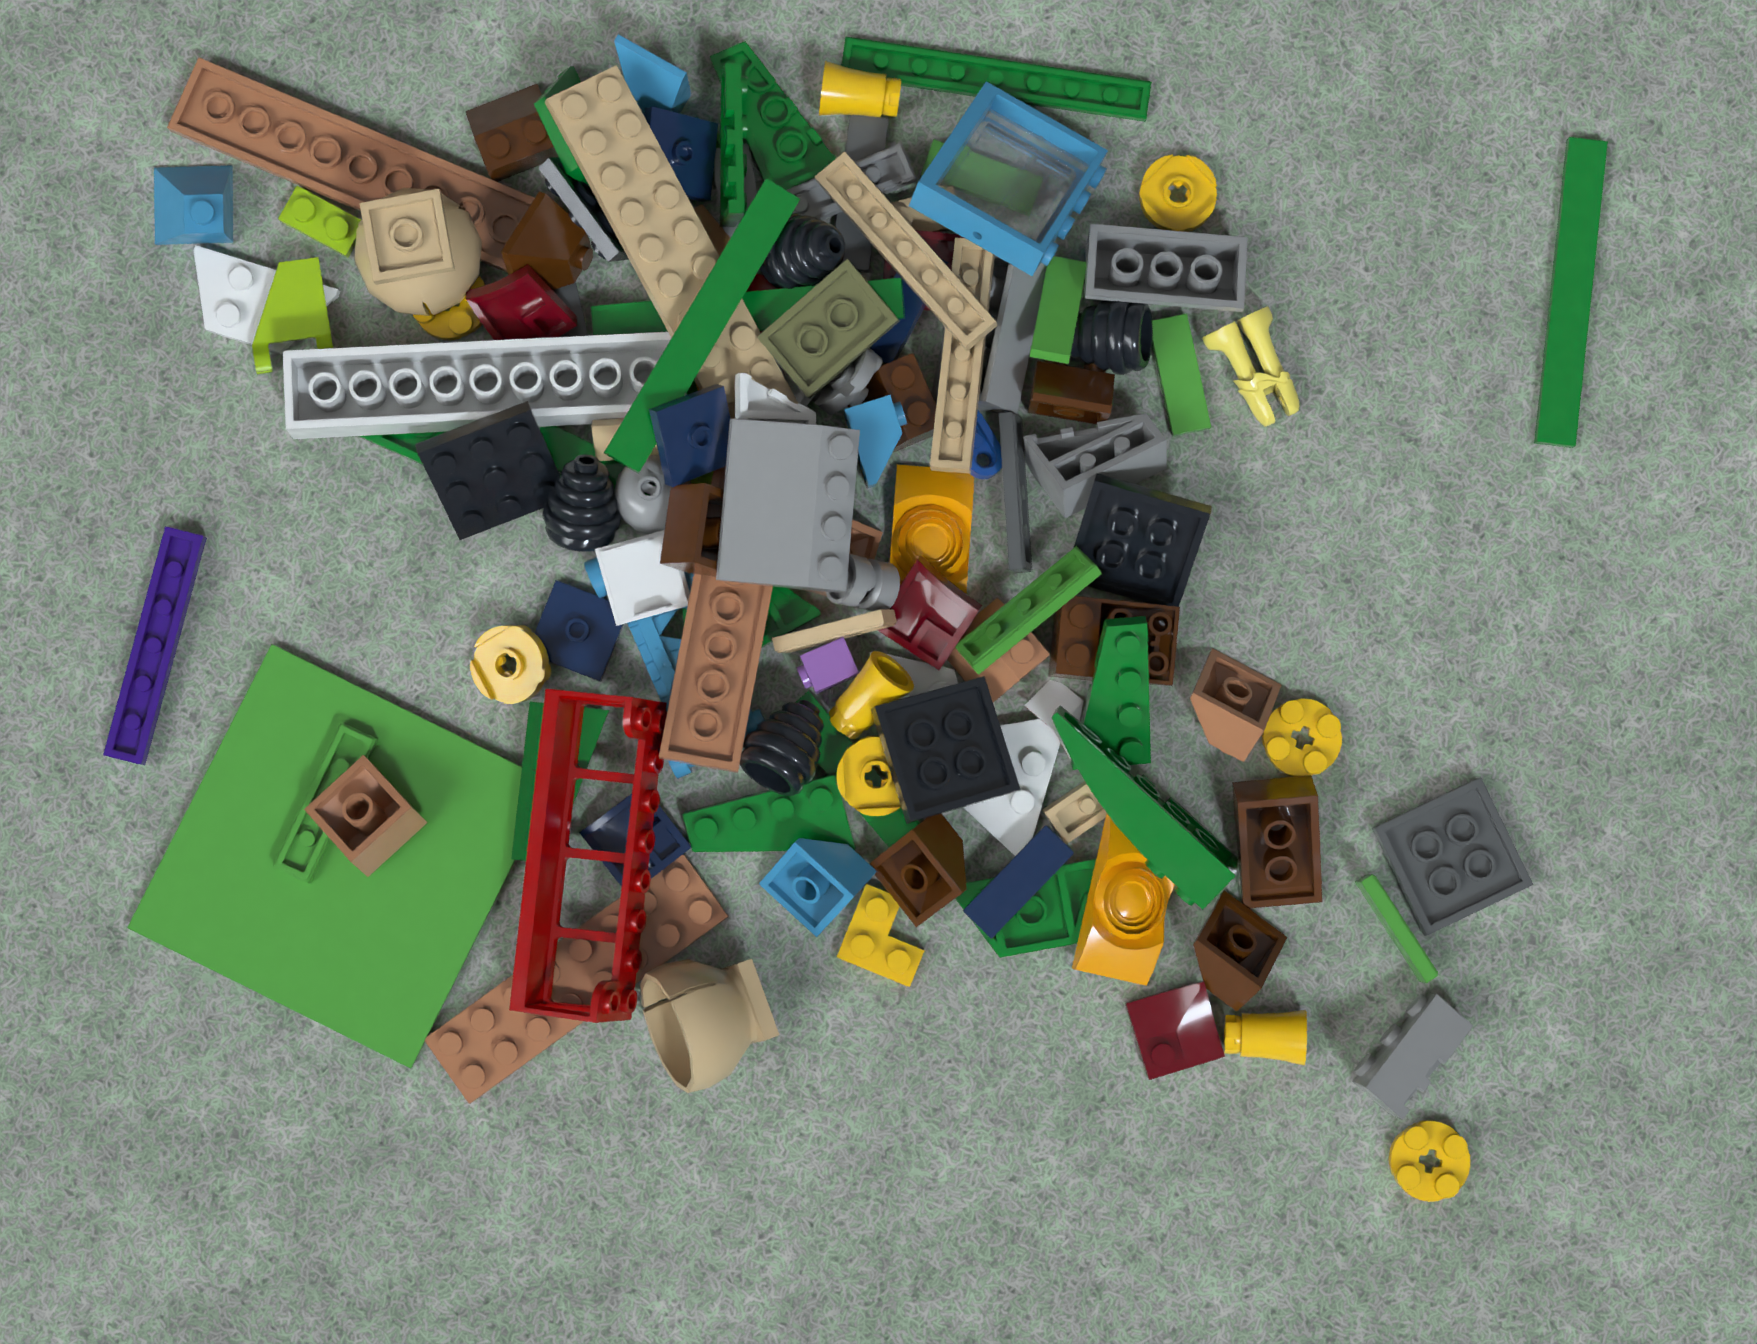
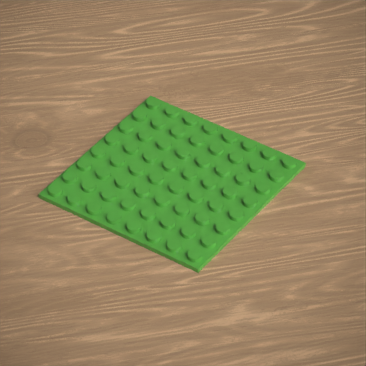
[127,644,522,1069]

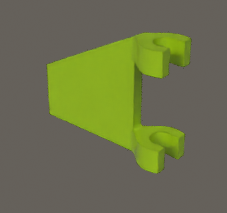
[252,257,333,375]

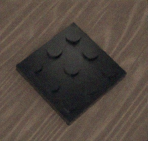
[415,401,560,540]
[1073,473,1212,607]
[871,676,1021,824]

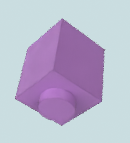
[796,637,859,694]

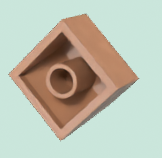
[304,755,427,877]

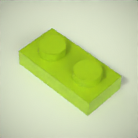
[278,186,361,258]

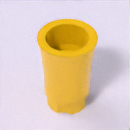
[818,61,901,118]
[829,651,914,739]
[1224,1010,1307,1066]

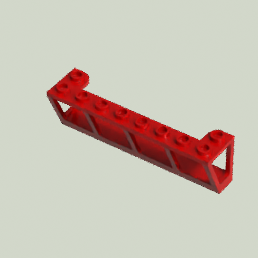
[509,689,667,1023]

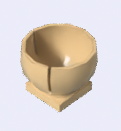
[355,188,482,316]
[640,959,779,1093]

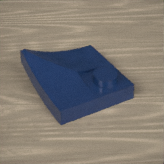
[579,793,692,887]

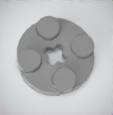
[813,348,883,415]

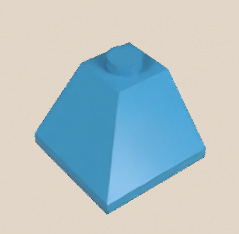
[614,34,691,115]
[154,165,233,245]
[844,395,907,489]
[759,838,877,937]

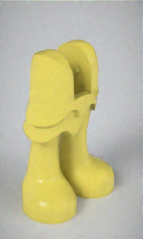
[1202,306,1299,427]

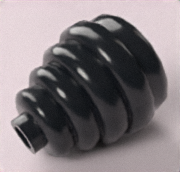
[760,213,846,289]
[1070,300,1153,375]
[542,455,622,552]
[740,700,824,796]

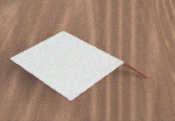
[1024,680,1084,761]

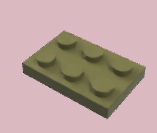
[757,259,900,398]

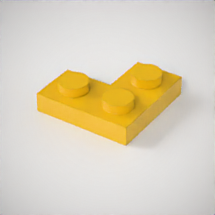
[837,884,925,987]

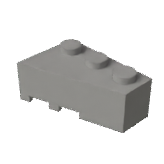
[1024,413,1167,518]
[1352,992,1473,1120]

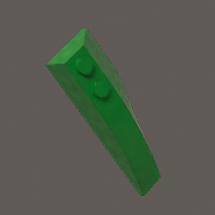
[1051,705,1238,910]

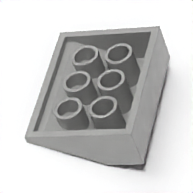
[716,419,860,592]

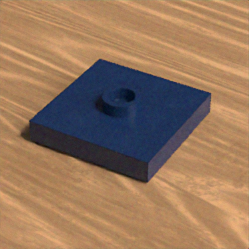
[644,106,718,202]
[649,384,731,487]
[535,580,624,682]

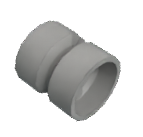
[826,554,900,611]

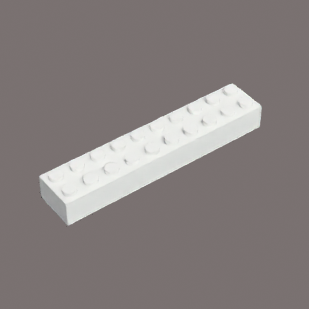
[283,332,687,439]

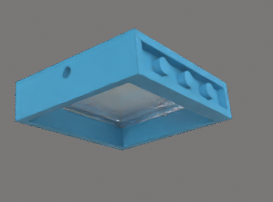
[909,82,1108,277]

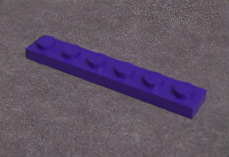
[103,526,207,765]

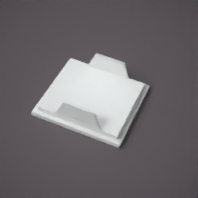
[595,530,690,626]

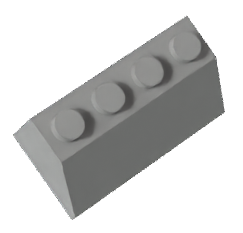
[1084,224,1248,312]
[931,256,1047,414]

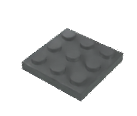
[1372,777,1533,936]

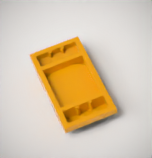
[890,464,974,593]
[1072,813,1175,986]

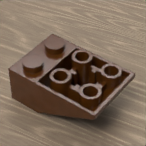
[1048,596,1180,686]

